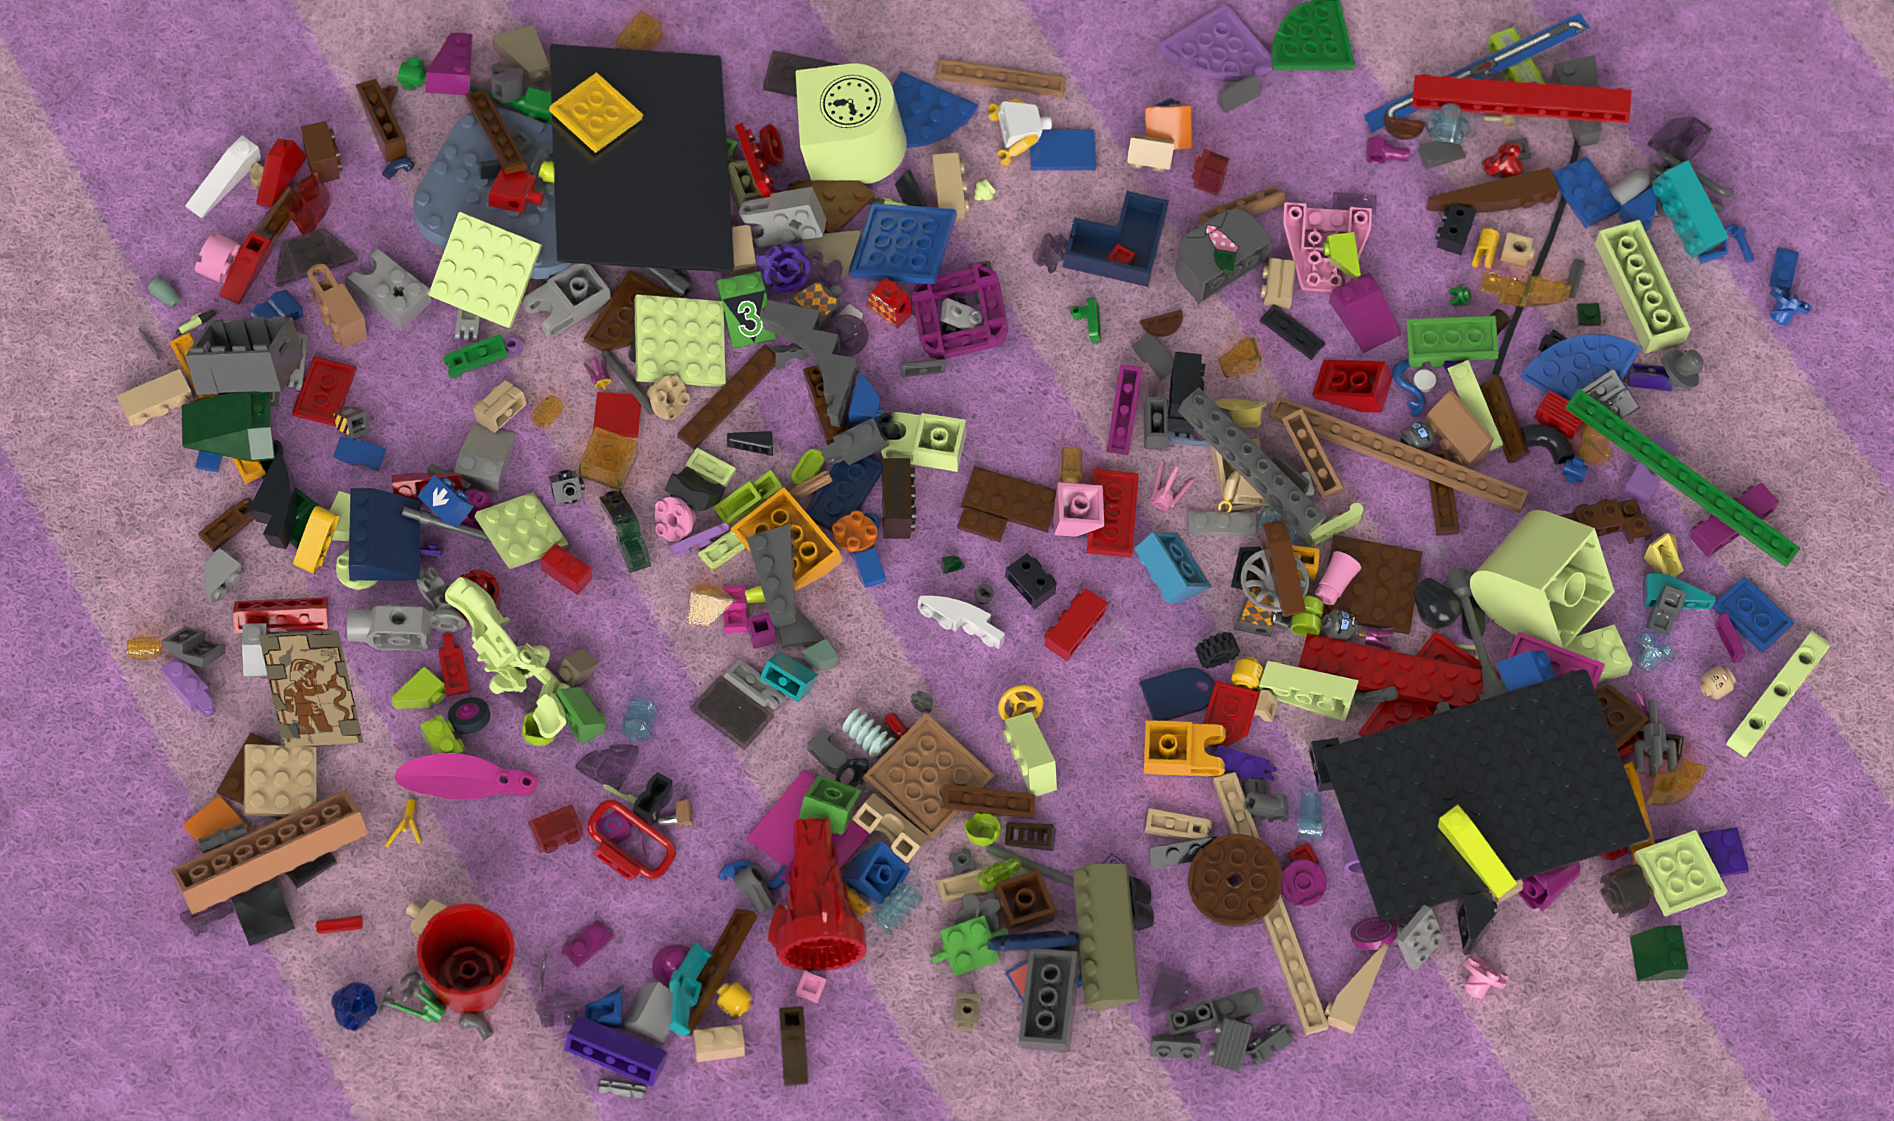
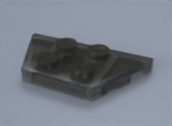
[275,228,358,287]

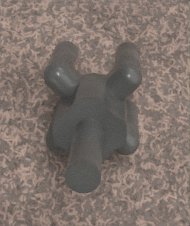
[1634,700,1678,778]

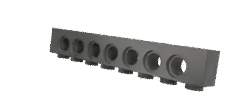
[1178,388,1326,539]

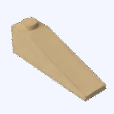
[1325,943,1389,1034]

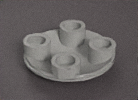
[417,567,451,609]

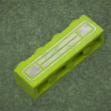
[1487,27,1545,84]

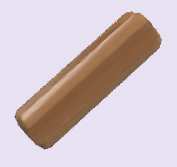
[789,470,832,501]

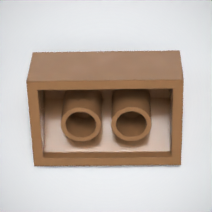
[1424,390,1494,469]

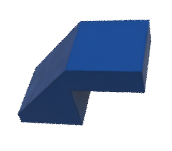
[849,545,887,588]

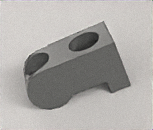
[807,728,847,775]

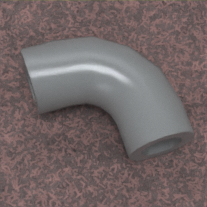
[1609,168,1650,206]

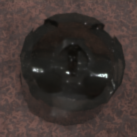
[1600,864,1654,918]

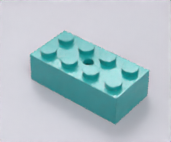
[1651,161,1729,259]

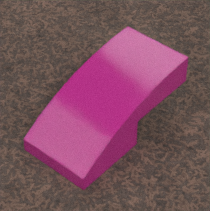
[722,585,747,633]

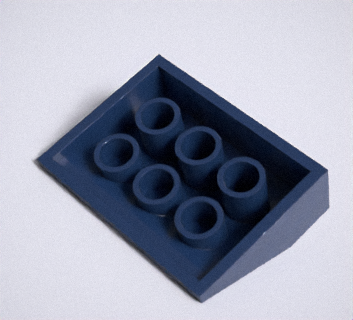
[349,488,420,581]

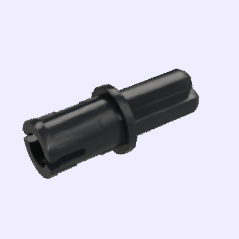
[878,413,901,440]

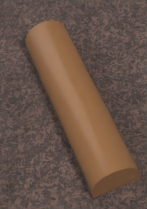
[1198,185,1286,226]

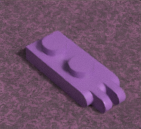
[668,523,729,557]

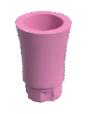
[1315,551,1361,605]

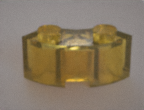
[1646,759,1707,806]

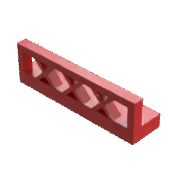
[233,597,328,633]

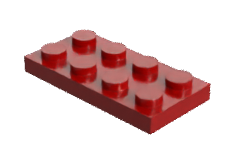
[735,122,777,198]
[1086,469,1139,558]

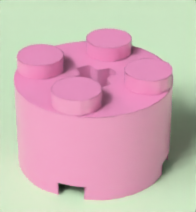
[195,232,241,284]

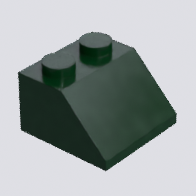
[1630,925,1689,982]

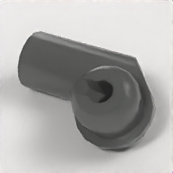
[459,1012,493,1040]

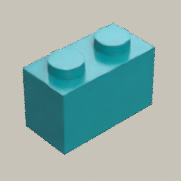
[760,651,818,702]

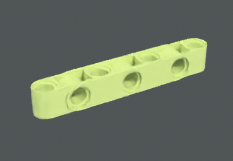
[1726,631,1831,758]

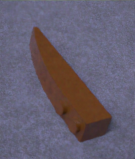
[1426,167,1559,213]

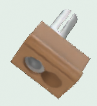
[658,799,693,828]

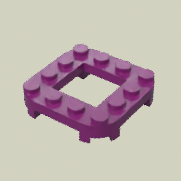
[911,263,1008,359]

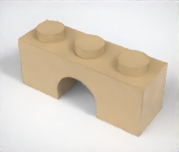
[852,793,928,863]

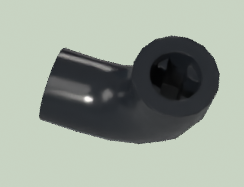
[1520,424,1575,465]

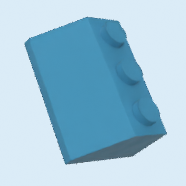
[1134,532,1211,603]

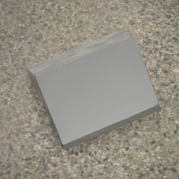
[622,982,673,1043]

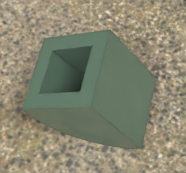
[802,638,838,670]

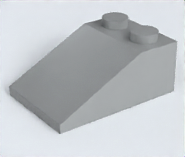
[454,424,517,493]

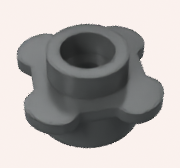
[911,691,933,713]
[949,848,976,874]

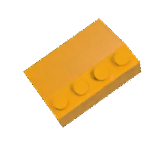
[730,487,843,591]

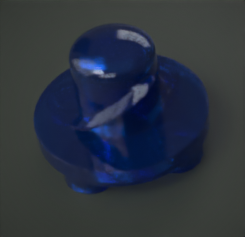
[331,982,378,1031]

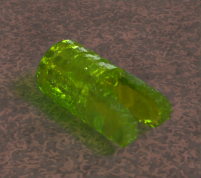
[978,858,1022,891]

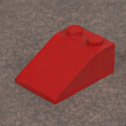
[1312,360,1393,413]

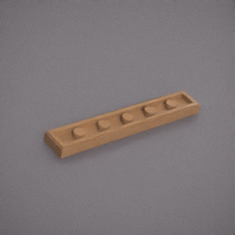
[936,58,1066,98]

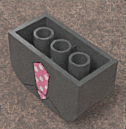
[1175,209,1272,304]

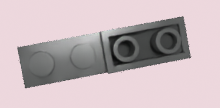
[1166,987,1266,1036]

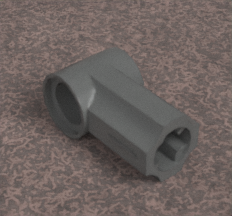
[1244,792,1289,823]
[734,864,777,915]

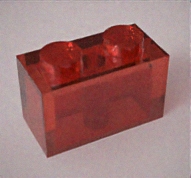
[1191,149,1229,196]
[528,804,583,853]

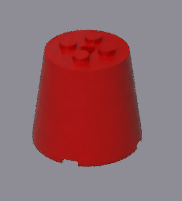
[417,903,515,1013]

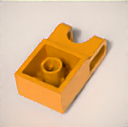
[1144,720,1226,776]

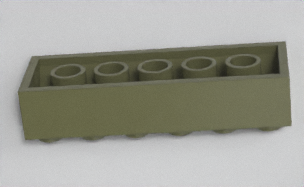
[1073,864,1140,1011]

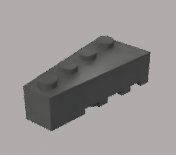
[1551,55,1602,147]
[746,524,797,629]

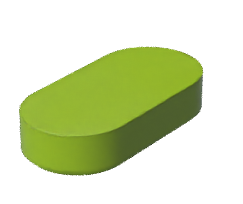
[791,449,825,486]

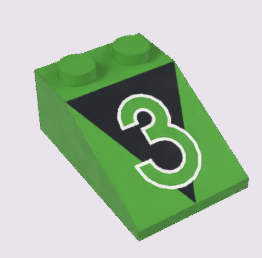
[717,271,776,349]

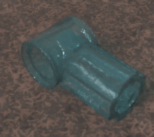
[1297,792,1323,840]

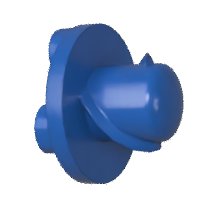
[1769,286,1812,326]

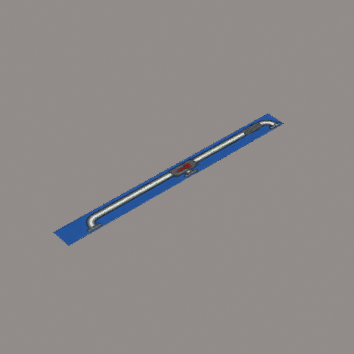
[1363,13,1591,133]

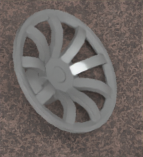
[1241,550,1309,612]

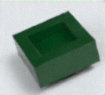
[1576,303,1601,326]

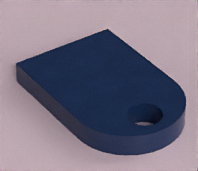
[1139,668,1214,721]

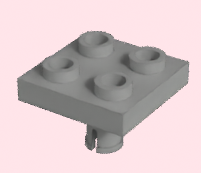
[1396,905,1444,971]

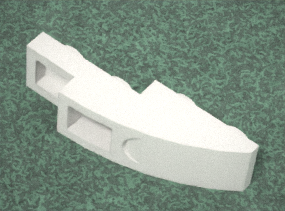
[918,596,1005,649]

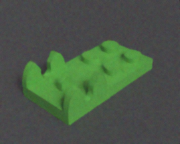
[1406,316,1499,369]

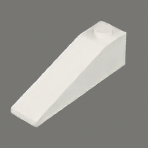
[185,136,261,218]

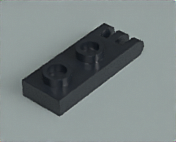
[599,491,635,525]

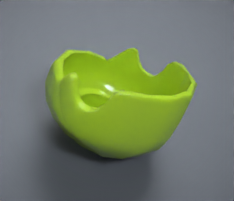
[521,712,556,746]
[964,812,1001,847]

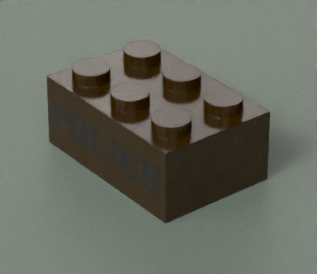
[882,458,916,539]

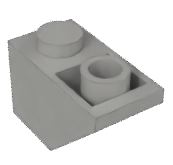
[204,548,242,605]

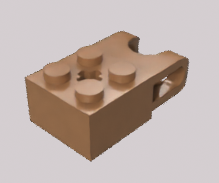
[308,264,367,349]

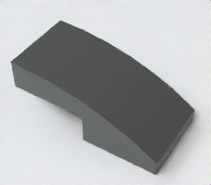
[1131,333,1174,379]
[1645,585,1687,636]

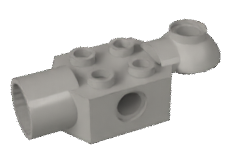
[347,603,466,651]

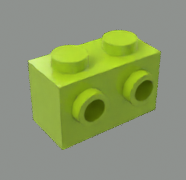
[420,714,466,754]

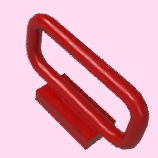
[587,800,676,881]

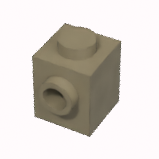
[557,648,599,688]

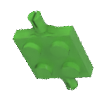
[930,915,1008,976]

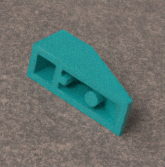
[1642,572,1716,610]

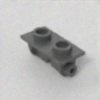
[1245,1023,1294,1065]
[1151,1034,1201,1060]

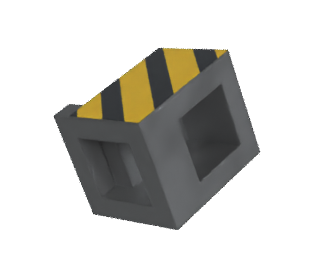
[333,406,371,439]

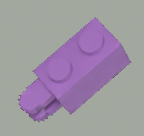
[160,657,215,717]

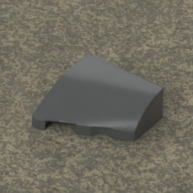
[777,606,825,648]

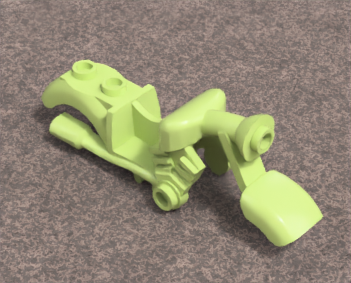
[445,577,572,738]

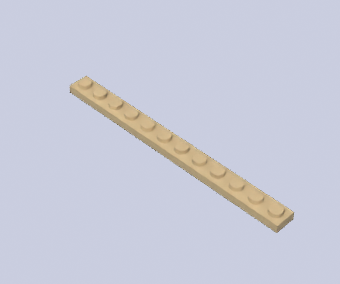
[1212,772,1329,1036]

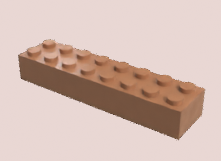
[170,790,368,914]

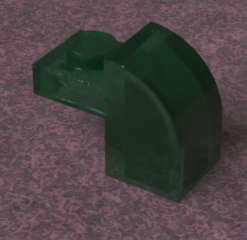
[615,515,651,573]

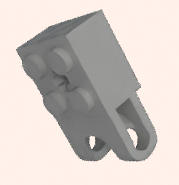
[739,187,826,247]
[345,249,432,331]
[522,263,610,338]

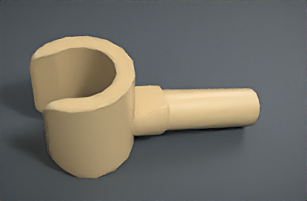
[1484,114,1515,128]

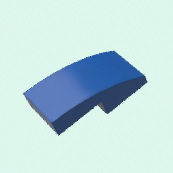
[333,437,386,471]

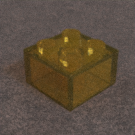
[579,427,638,492]

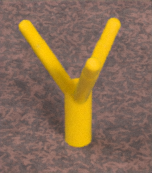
[385,799,422,847]

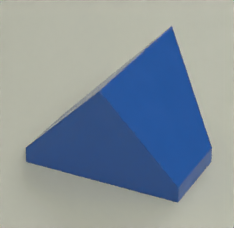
[584,984,624,1028]

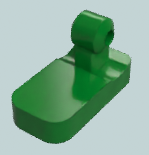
[1070,297,1102,343]

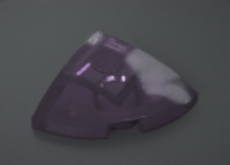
[575,744,639,790]

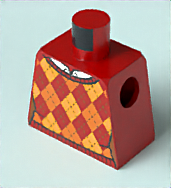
[866,278,912,329]

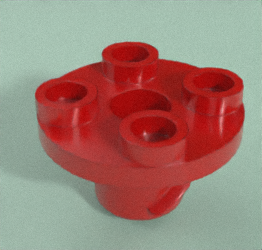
[1481,142,1523,179]

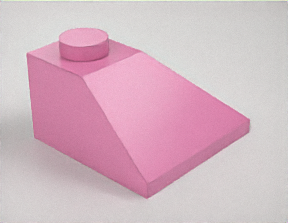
[1054,482,1104,537]

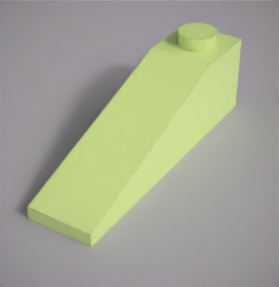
[1448,360,1503,451]

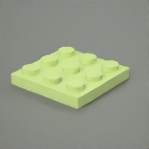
[475,492,568,570]
[1633,830,1728,917]

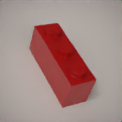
[1044,588,1108,661]

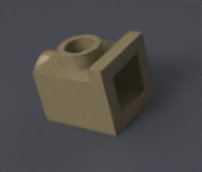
[953,992,981,1032]

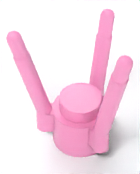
[1150,461,1194,511]

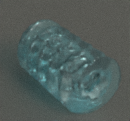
[871,883,923,935]

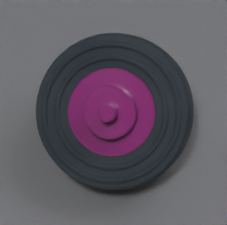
[448,697,490,734]

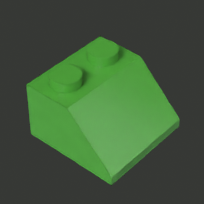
[556,687,607,745]
[799,775,863,835]

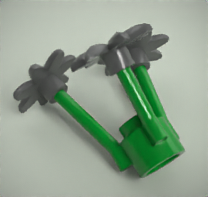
[378,964,448,1023]

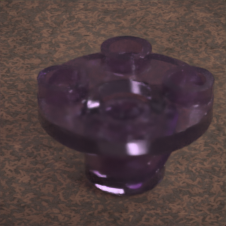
[824,315,868,356]

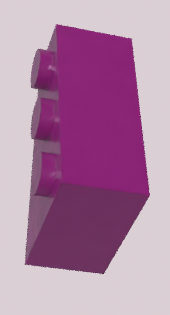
[425,32,473,95]

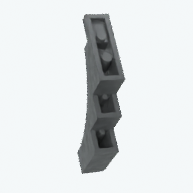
[760,300,860,427]

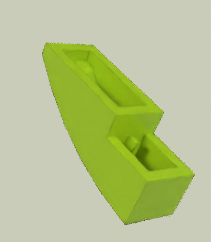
[714,470,787,525]

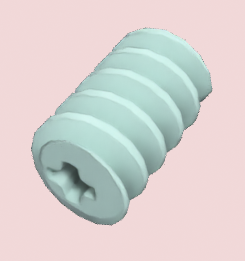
[843,707,895,758]

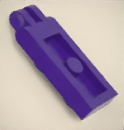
[1215,745,1277,781]

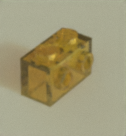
[616,10,663,51]

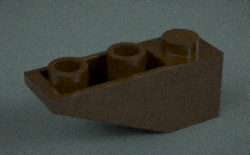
[779,1006,808,1086]

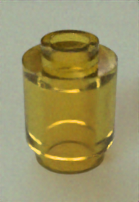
[531,395,564,428]
[127,636,162,660]

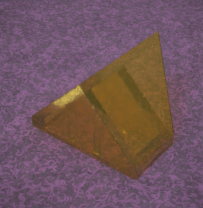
[1219,335,1262,378]
[687,582,736,628]

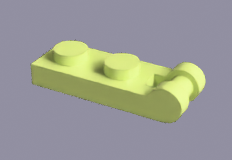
[1306,503,1363,548]

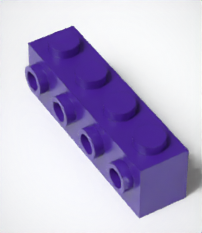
[564,1016,667,1087]

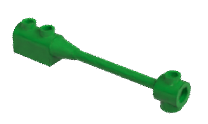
[398,57,552,125]

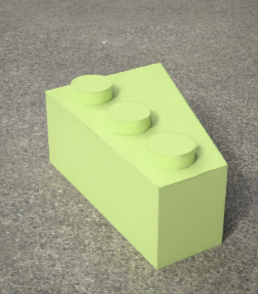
[1003,712,1057,797]

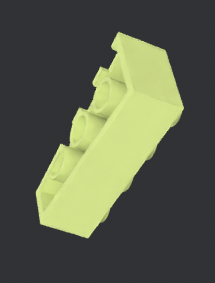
[1258,661,1359,722]

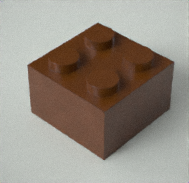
[300,121,343,185]
[993,869,1056,935]

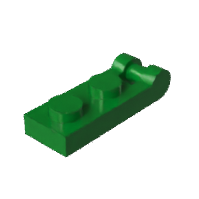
[443,334,509,379]

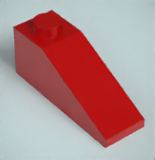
[256,138,307,208]

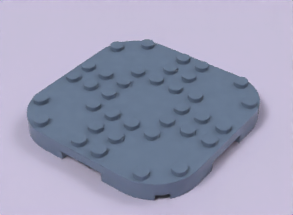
[413,107,575,279]

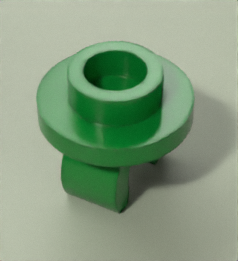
[1448,284,1472,306]

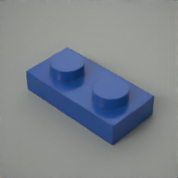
[1769,247,1799,292]

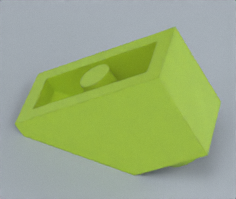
[1323,232,1361,280]
[391,667,445,709]

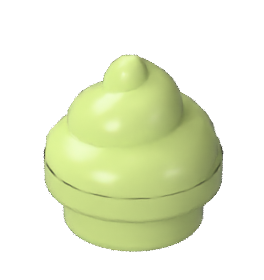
[974,179,996,201]

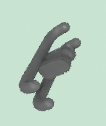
[1649,148,1734,212]

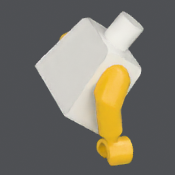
[988,98,1052,166]

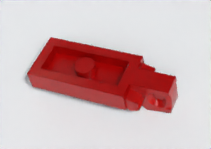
[438,633,470,697]

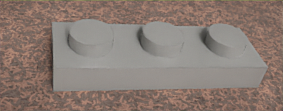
[1188,511,1257,536]

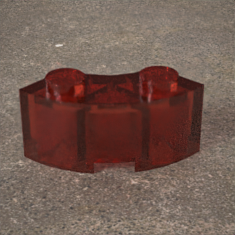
[285,172,330,236]

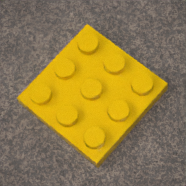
[549,73,643,153]

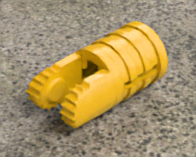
[1472,228,1500,268]

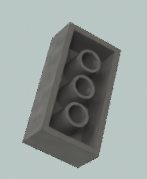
[1019,949,1080,1052]

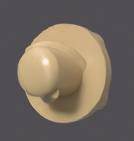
[646,375,690,420]

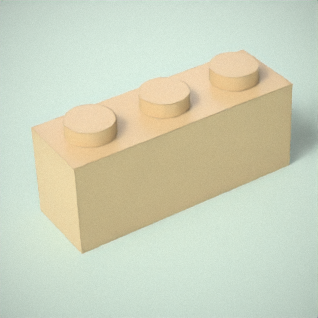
[932,153,969,220]
[117,369,193,427]

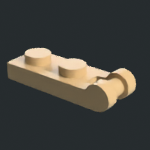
[1144,808,1213,841]

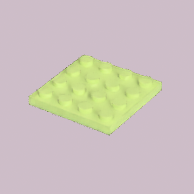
[428,212,542,328]
[635,295,726,387]

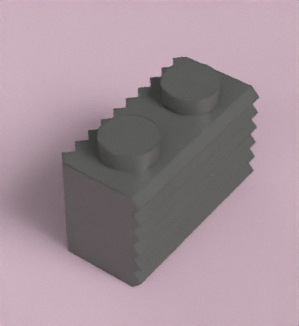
[1144,397,1169,450]
[1208,1016,1252,1072]

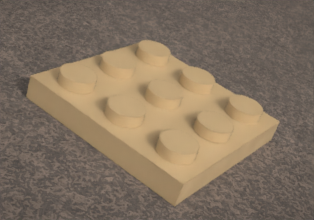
[244,744,316,817]

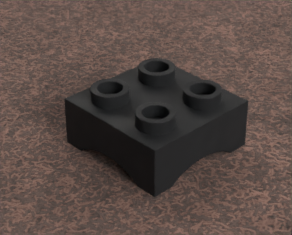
[664,467,726,511]
[231,881,295,946]

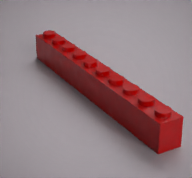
[1412,74,1632,123]

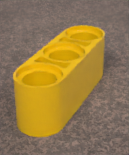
[293,506,339,575]

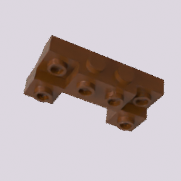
[1559,498,1652,544]

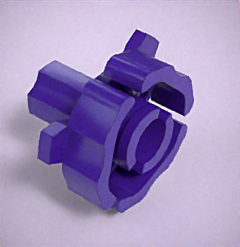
[755,242,811,293]

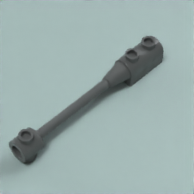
[1443,568,1507,701]

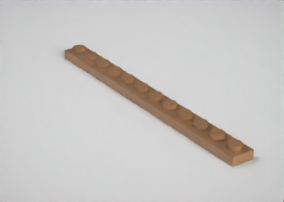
[1269,396,1529,514]

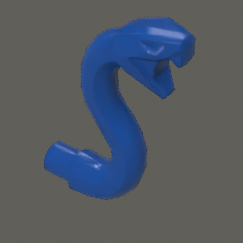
[1392,359,1425,417]
[719,859,787,890]

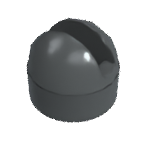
[974,584,994,605]

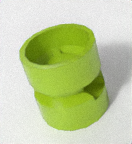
[1290,596,1324,637]

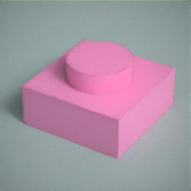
[796,971,827,1003]

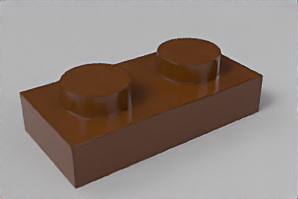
[957,507,1008,542]

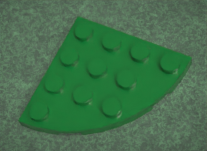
[1271,0,1355,71]

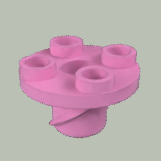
[655,496,696,542]
[1463,956,1509,998]

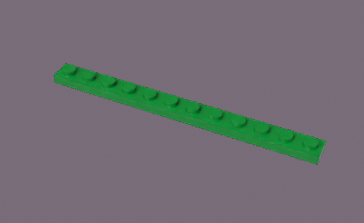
[1565,388,1800,567]

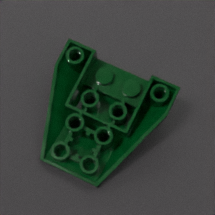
[181,391,275,462]

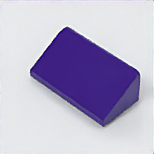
[1628,363,1673,391]

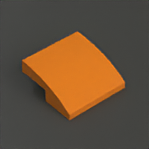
[1145,104,1193,150]

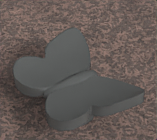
[954,893,1000,932]

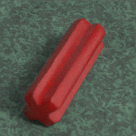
[316,915,363,934]

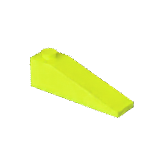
[1438,805,1517,899]

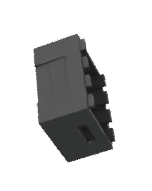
[185,316,303,395]

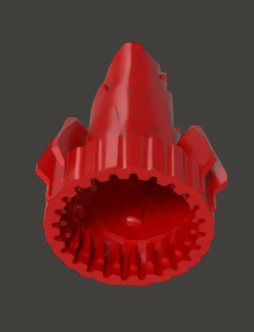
[768,818,867,971]

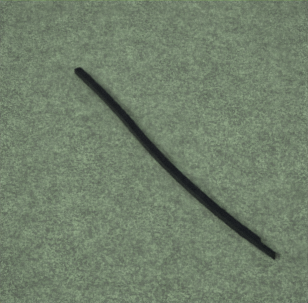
[1492,138,1581,376]

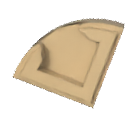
[250,161,264,190]

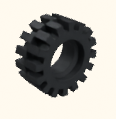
[1195,632,1240,669]

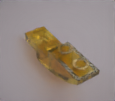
[1479,272,1571,307]

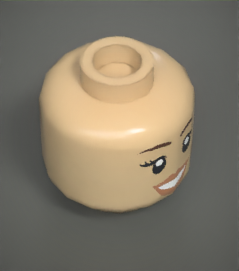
[1700,666,1736,700]

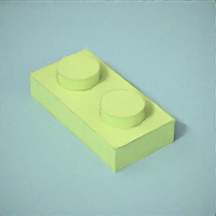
[685,448,736,487]

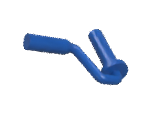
[1698,225,1755,264]

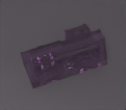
[179,900,234,937]

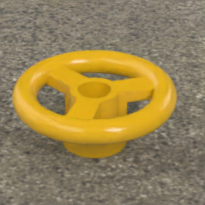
[998,685,1043,721]

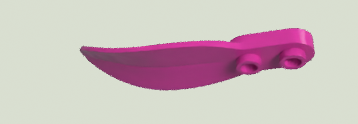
[395,753,538,800]

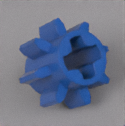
[1561,456,1588,485]

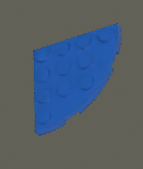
[892,71,978,148]
[1520,334,1643,401]

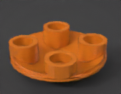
[832,511,878,552]

